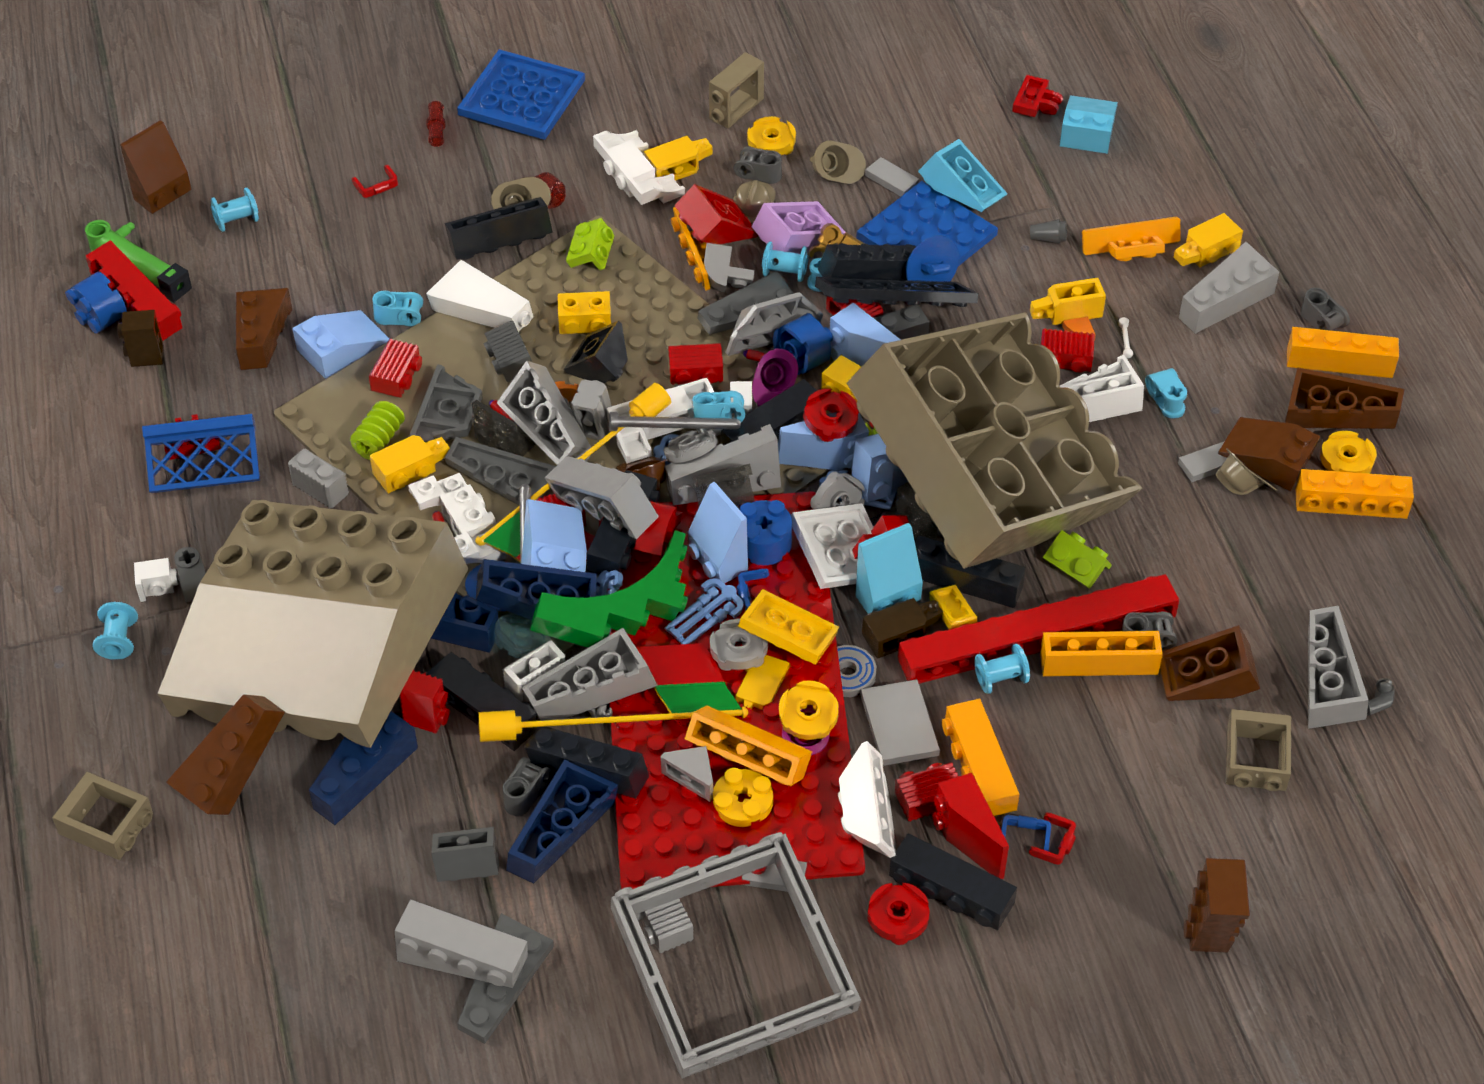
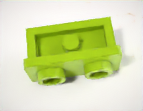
[566,218,614,270]
[1043,530,1112,589]

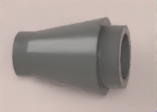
[1030,219,1067,244]

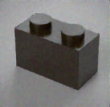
[118,310,164,367]

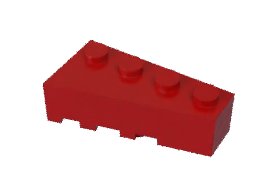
[85,240,183,340]

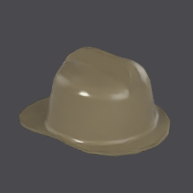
[810,141,866,184]
[491,177,551,209]
[733,180,776,223]
[1216,448,1277,495]

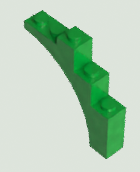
[530,530,688,648]

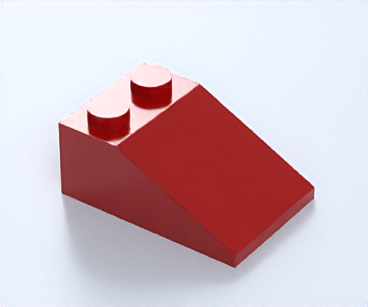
[674,184,758,245]
[932,773,1009,879]

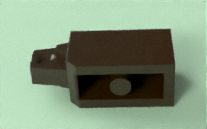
[862,598,943,659]

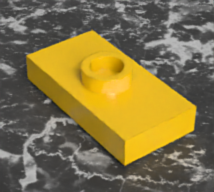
[929,585,977,630]

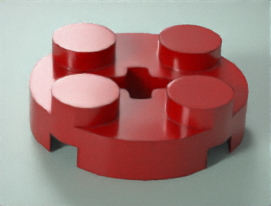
[803,388,859,442]
[867,883,930,945]

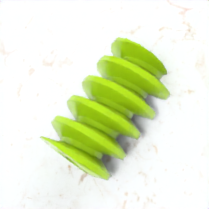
[350,401,405,460]

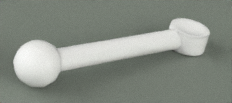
[1118,317,1133,358]

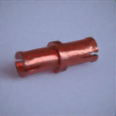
[426,101,446,147]

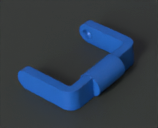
[737,569,769,611]
[1001,815,1051,851]

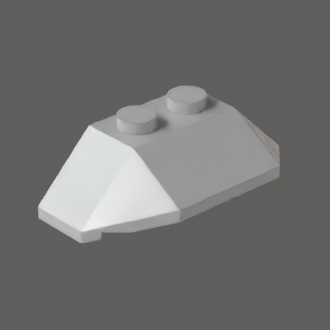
[726,292,823,356]

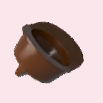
[616,457,668,491]

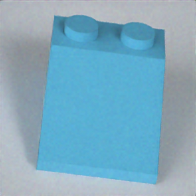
[1060,95,1118,154]
[918,139,1007,212]
[856,523,923,614]

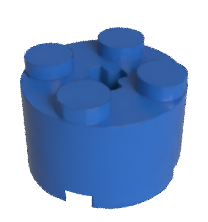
[65,272,127,334]
[773,313,833,375]
[740,500,792,565]

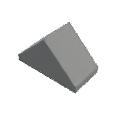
[661,746,713,802]

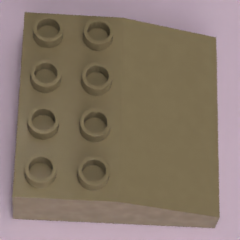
[847,312,1143,569]
[158,500,468,748]

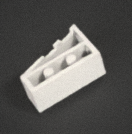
[1060,354,1144,422]

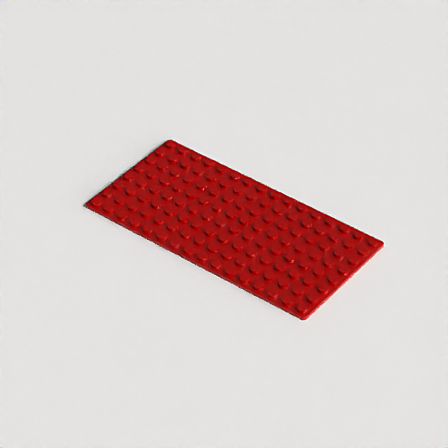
[599,491,865,889]

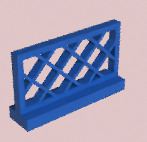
[142,414,260,493]

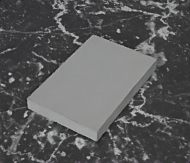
[861,679,940,766]

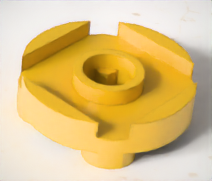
[747,116,796,155]
[1320,431,1377,474]
[779,681,839,740]
[713,768,773,827]

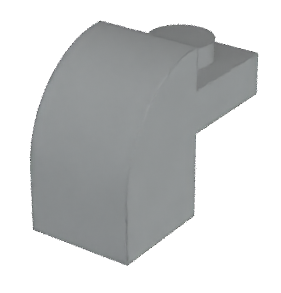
[703,243,755,292]

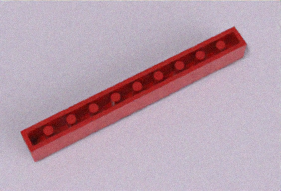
[898,574,1180,684]

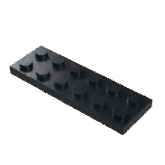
[815,277,979,307]

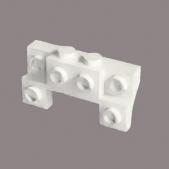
[593,130,685,205]
[606,378,722,463]
[408,473,507,564]

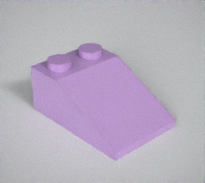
[752,201,846,254]

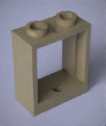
[709,52,764,129]
[1226,709,1291,791]
[52,772,153,860]

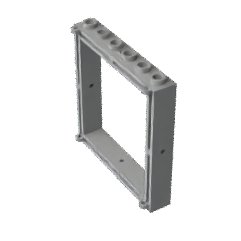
[611,832,861,1079]

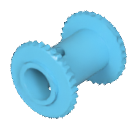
[211,188,259,232]
[762,242,808,282]
[92,602,138,659]
[974,644,1030,694]

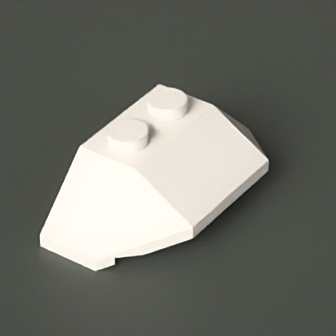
[838,741,896,858]

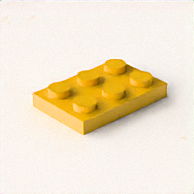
[738,589,839,665]

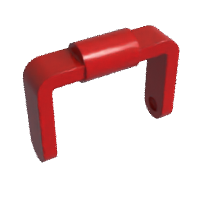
[352,164,398,198]
[1029,812,1076,865]

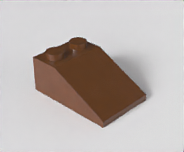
[120,120,192,214]
[1218,417,1320,491]
[1160,625,1261,701]

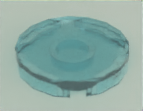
[493,613,551,658]

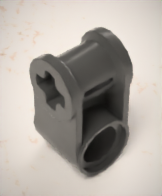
[733,146,782,184]
[1300,288,1350,331]
[174,547,207,603]
[1121,612,1177,650]
[503,757,552,816]

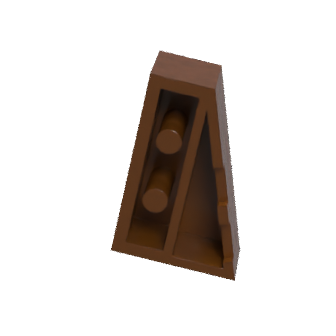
[236,288,292,370]

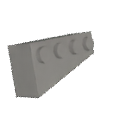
[1179,242,1279,334]
[497,361,591,465]
[665,424,781,506]
[545,456,659,539]
[1308,606,1368,729]
[522,628,658,721]
[395,899,528,988]

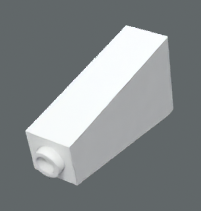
[426,260,533,332]

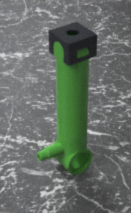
[85,220,192,303]

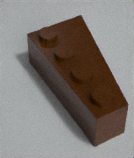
[1285,367,1405,429]
[166,694,285,815]
[1184,858,1250,953]

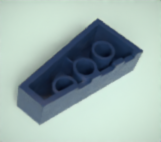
[476,559,596,620]
[431,593,500,653]
[309,711,418,825]
[506,760,618,884]

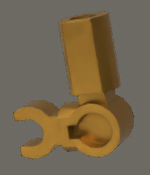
[808,223,865,258]

